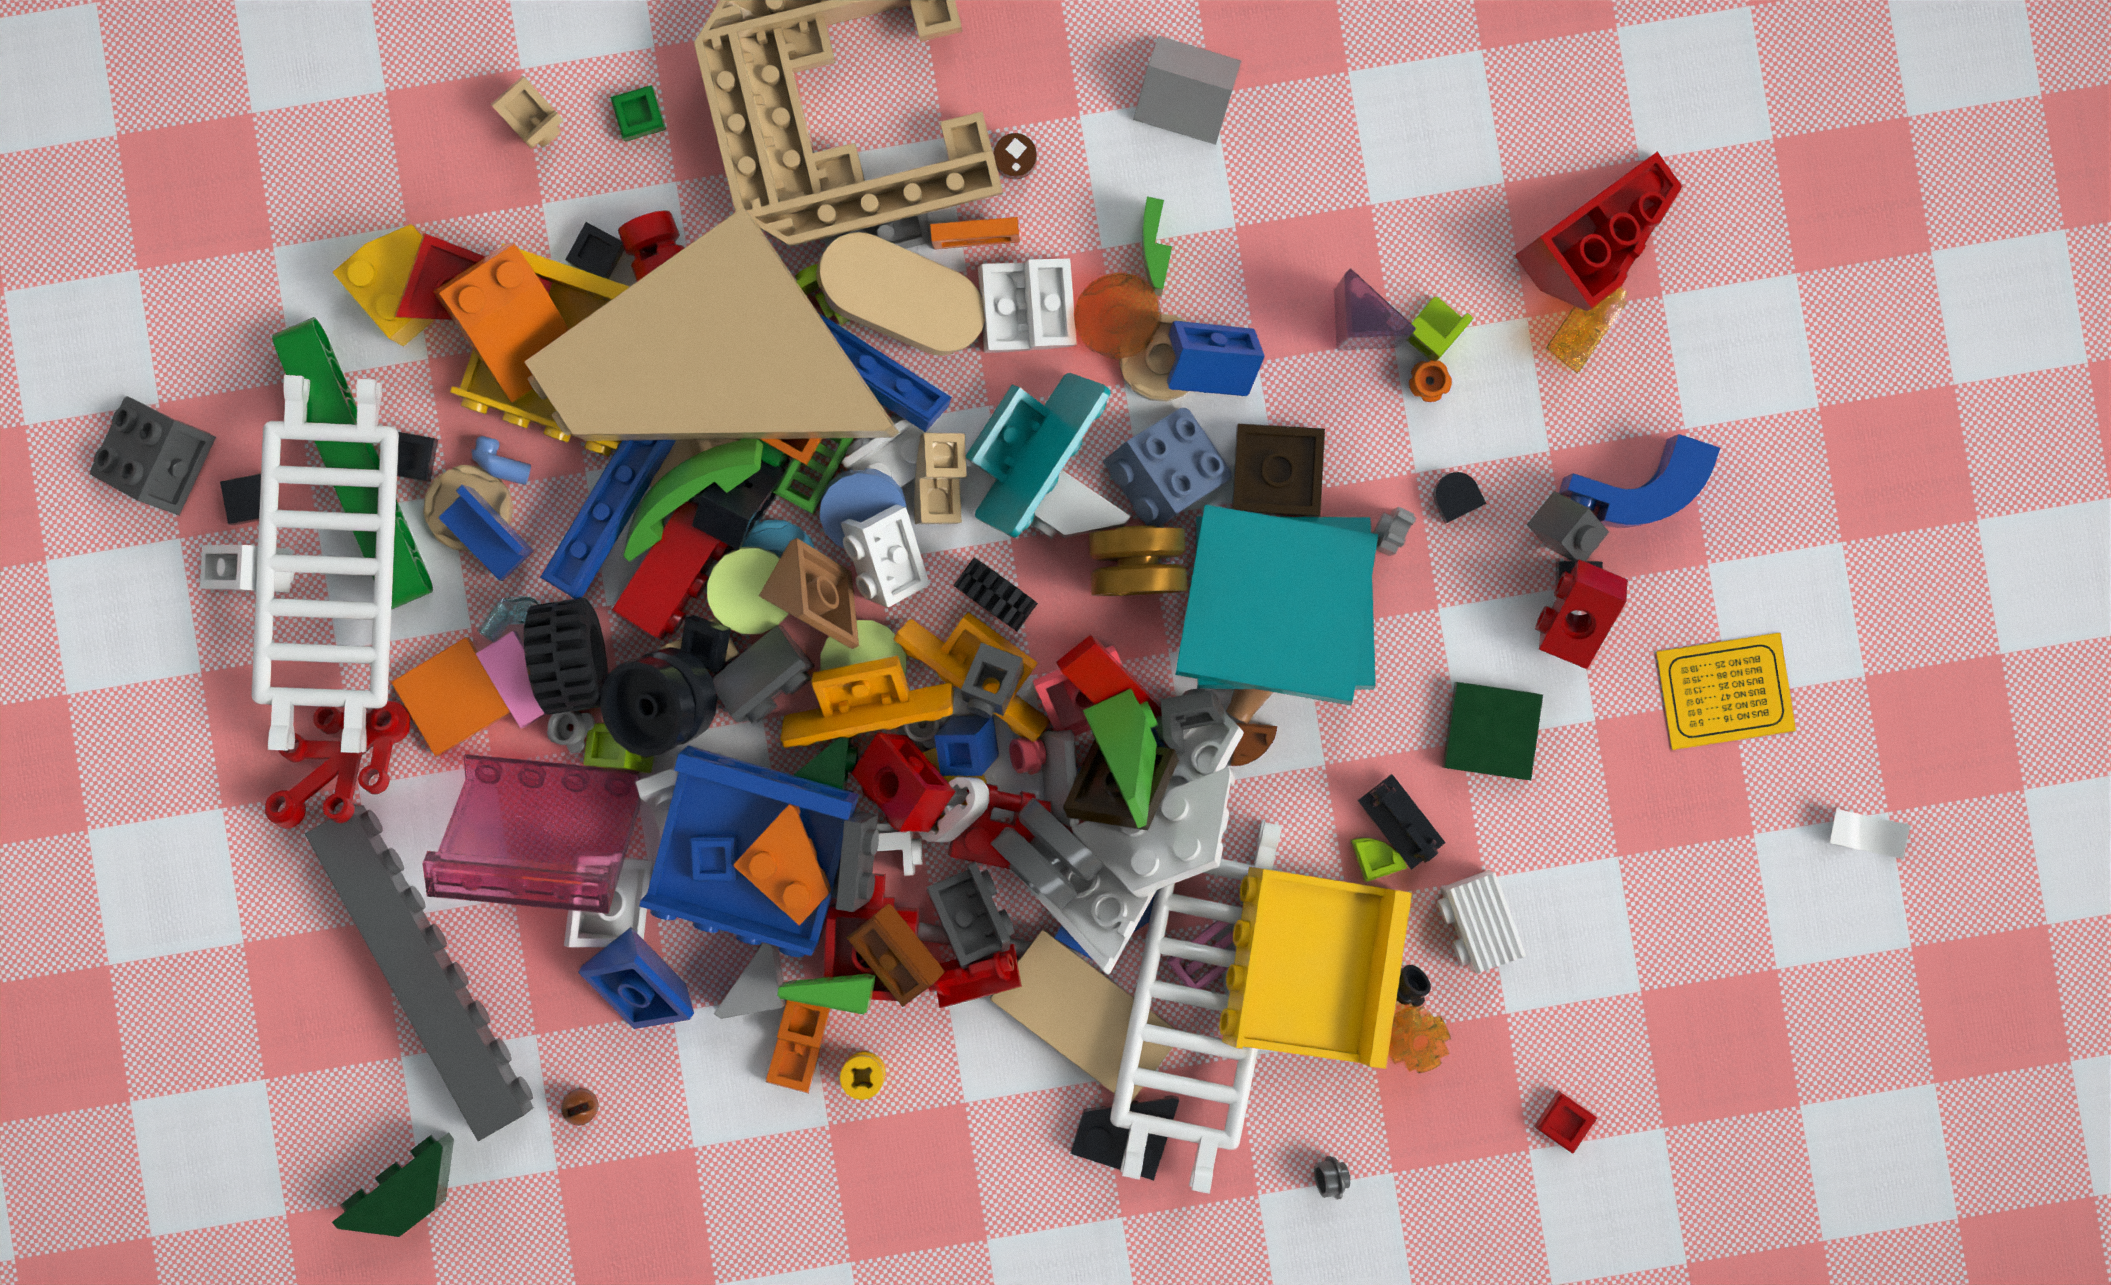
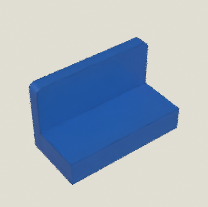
[1167,321,1265,396]
[438,484,534,581]

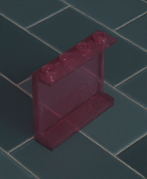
[422,754,641,914]

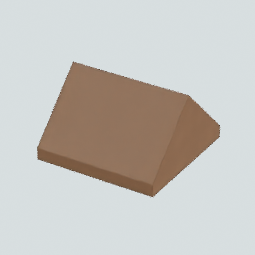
[759,538,859,649]

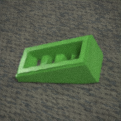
[773,438,854,515]
[777,974,876,1015]

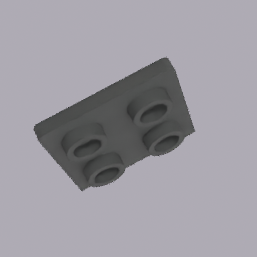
[90,396,216,516]

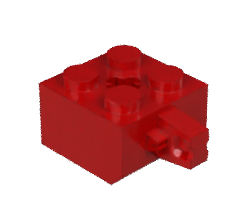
[824,873,919,1002]

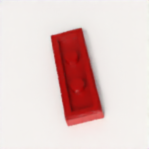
[1056,634,1162,719]

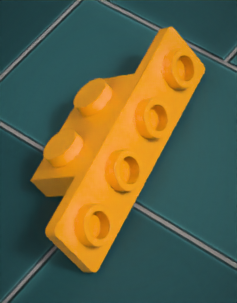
[893,612,1050,742]
[780,656,954,748]

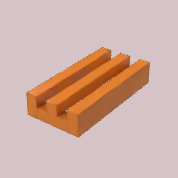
[930,217,1020,250]

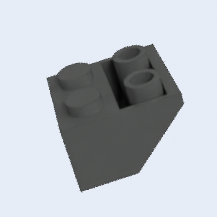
[712,625,815,723]

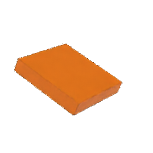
[391,637,511,757]

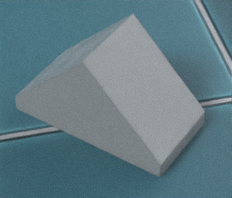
[714,942,787,1019]

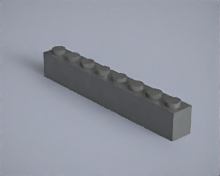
[305,805,534,1141]

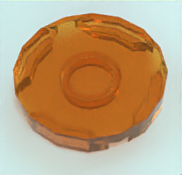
[1074,272,1162,359]

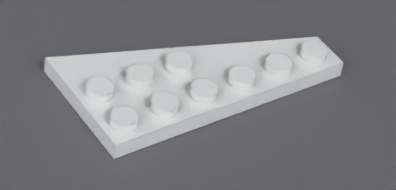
[1022,712,1244,975]

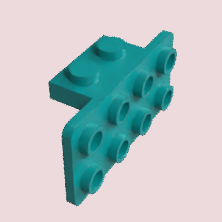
[966,373,1111,538]

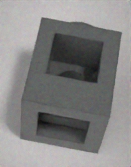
[961,643,1024,718]

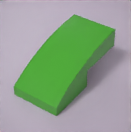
[1142,196,1172,296]

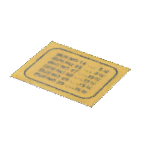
[1656,632,1796,750]

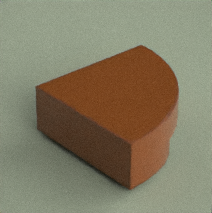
[1229,723,1277,766]

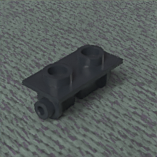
[1357,774,1446,870]

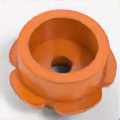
[1409,360,1452,402]

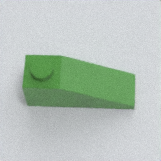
[1083,689,1158,829]

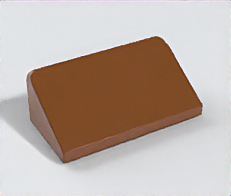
[846,904,944,1007]

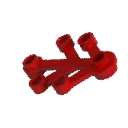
[265,701,410,829]

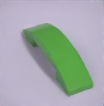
[623,439,763,562]

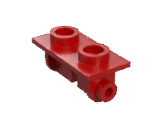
[928,944,1022,1008]

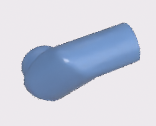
[471,436,531,485]

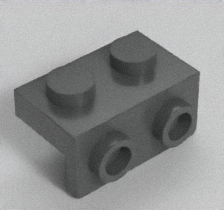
[831,811,879,912]
[927,861,1015,969]

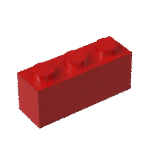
[612,501,731,639]

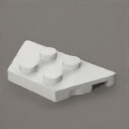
[1072,767,1235,897]

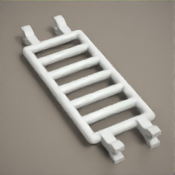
[251,375,399,753]
[1110,822,1284,1194]

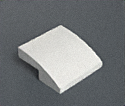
[978,258,1077,353]

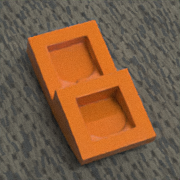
[766,1000,831,1094]

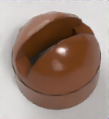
[561,1088,599,1126]

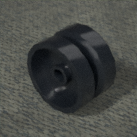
[600,647,717,757]

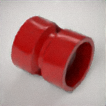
[618,210,685,282]

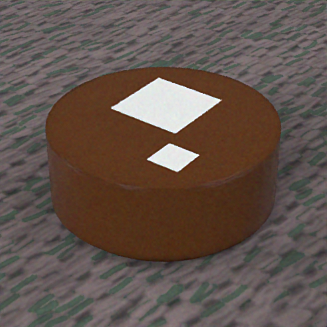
[993,133,1037,180]

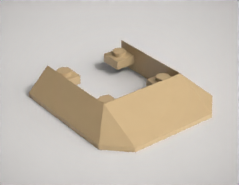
[694,0,1003,247]

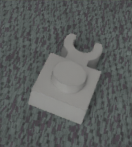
[1373,507,1416,556]

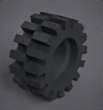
[953,557,1038,632]

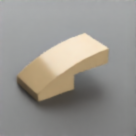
[914,433,967,524]

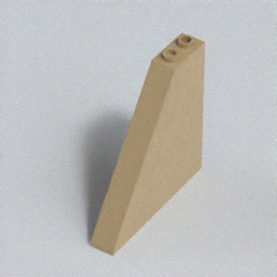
[525,207,900,441]

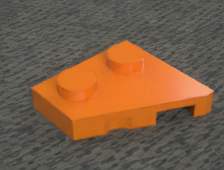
[733,804,832,926]

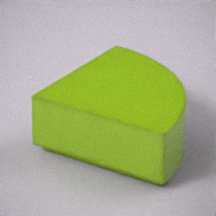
[1350,838,1407,882]

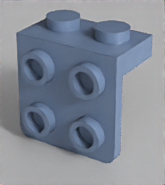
[1103,407,1232,528]

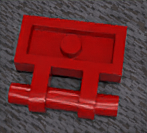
[948,783,1051,870]

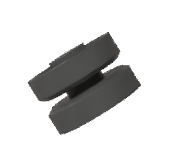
[990,798,1105,911]

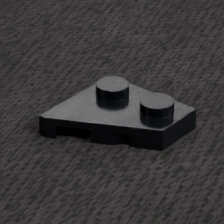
[1070,1095,1179,1181]

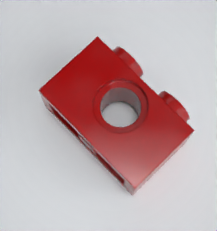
[1535,559,1628,669]
[851,733,956,833]

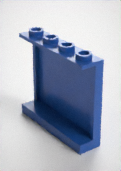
[639,745,859,958]

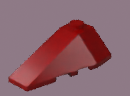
[1514,151,1683,311]

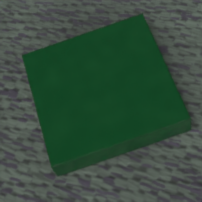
[1442,682,1543,781]

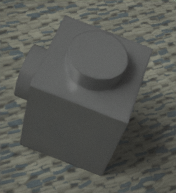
[1527,491,1609,563]

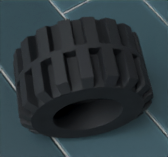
[524,598,608,715]

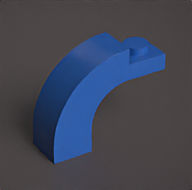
[1559,434,1720,528]

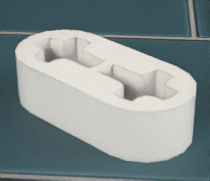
[919,777,989,842]

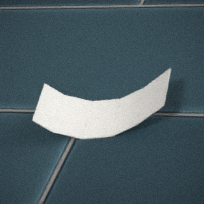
[1829,809,1910,859]

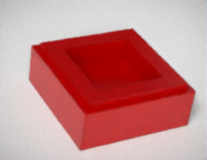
[1534,1090,1597,1154]

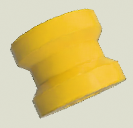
[840,1051,886,1100]

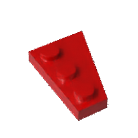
[394,233,553,320]

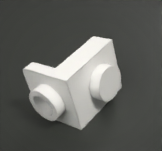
[877,822,923,876]

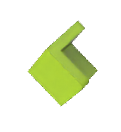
[1401,297,1474,362]

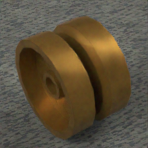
[1089,526,1187,596]

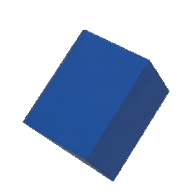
[578,927,694,1029]

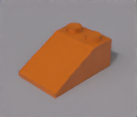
[433,243,569,403]

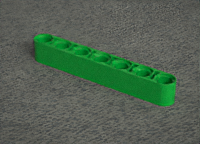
[272,317,433,610]

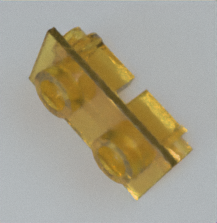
[1546,287,1628,374]

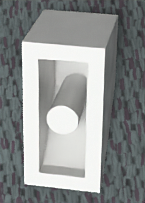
[1031,470,1130,539]
[200,545,295,593]

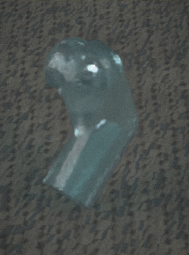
[478,596,538,642]

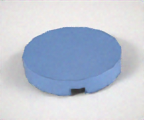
[819,468,907,549]

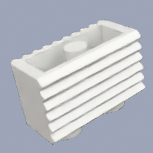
[1437,870,1526,974]

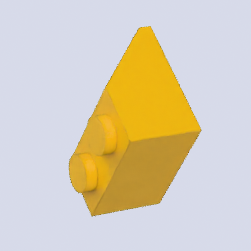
[332,224,435,347]

